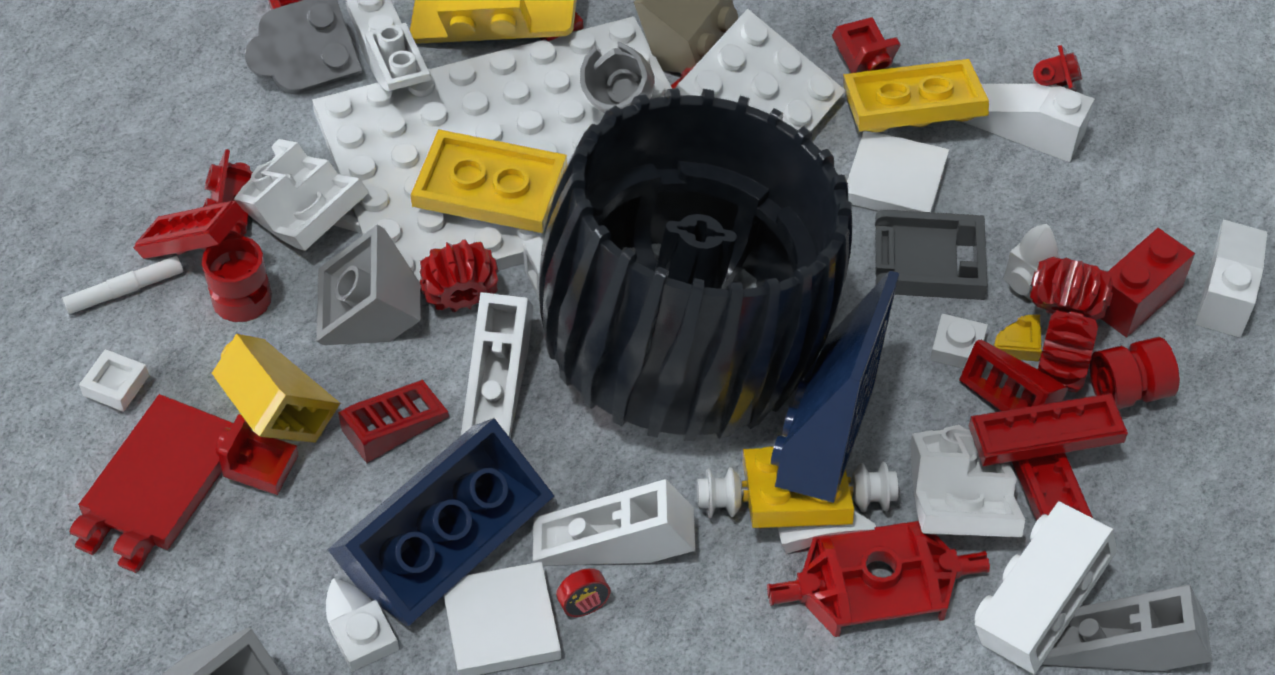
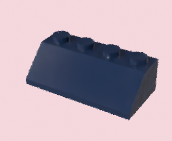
[327,418,555,626]

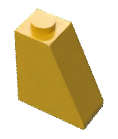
[211,334,341,443]

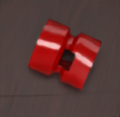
[202,235,272,322]
[1089,337,1180,409]

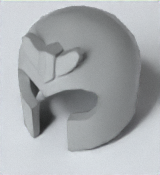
[580,42,655,114]

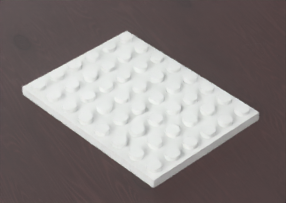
[312,16,672,293]

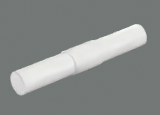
[62,255,183,315]

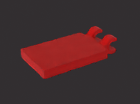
[69,394,233,573]

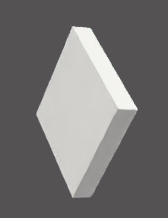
[847,131,949,212]
[444,562,561,675]

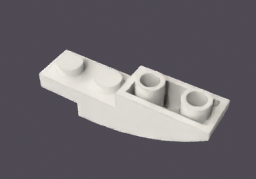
[346,0,431,91]

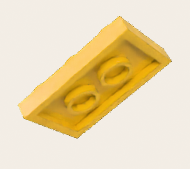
[843,59,989,132]
[410,129,567,233]

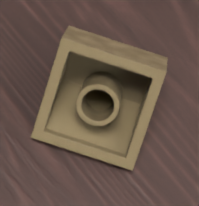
[634,0,738,73]

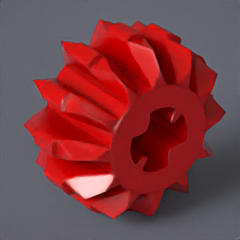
[420,239,499,312]
[1030,257,1113,320]
[1038,310,1098,393]

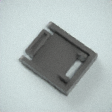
[875,210,988,300]

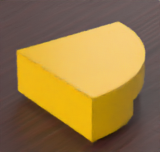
[994,314,1041,361]

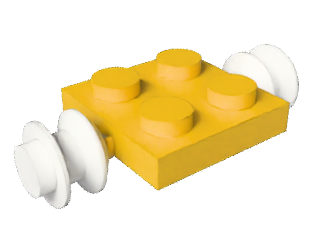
[697,446,898,528]

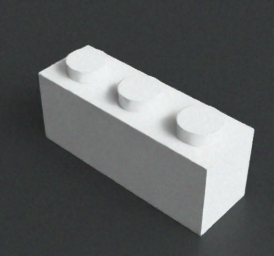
[975,501,1117,675]

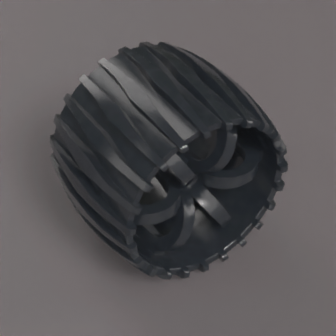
[539,88,852,441]

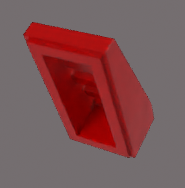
[959,339,1068,411]
[338,379,449,463]

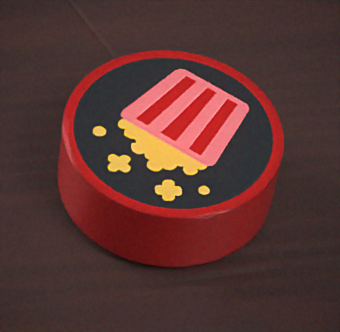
[556,568,611,617]

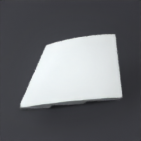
[234,139,369,251]
[911,425,1025,537]

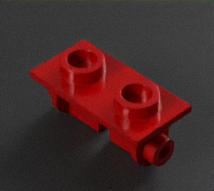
[1033,45,1083,91]
[203,149,253,236]

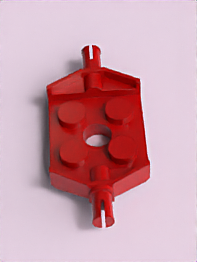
[767,521,990,637]

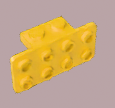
[410,0,577,44]

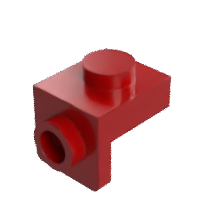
[832,17,901,73]
[216,414,298,495]

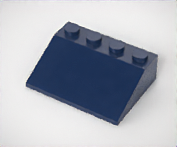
[770,271,899,503]

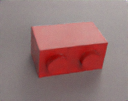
[1101,228,1195,338]

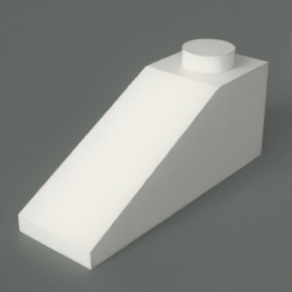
[964,84,1095,162]
[1195,219,1267,338]
[461,292,534,437]
[533,479,695,565]

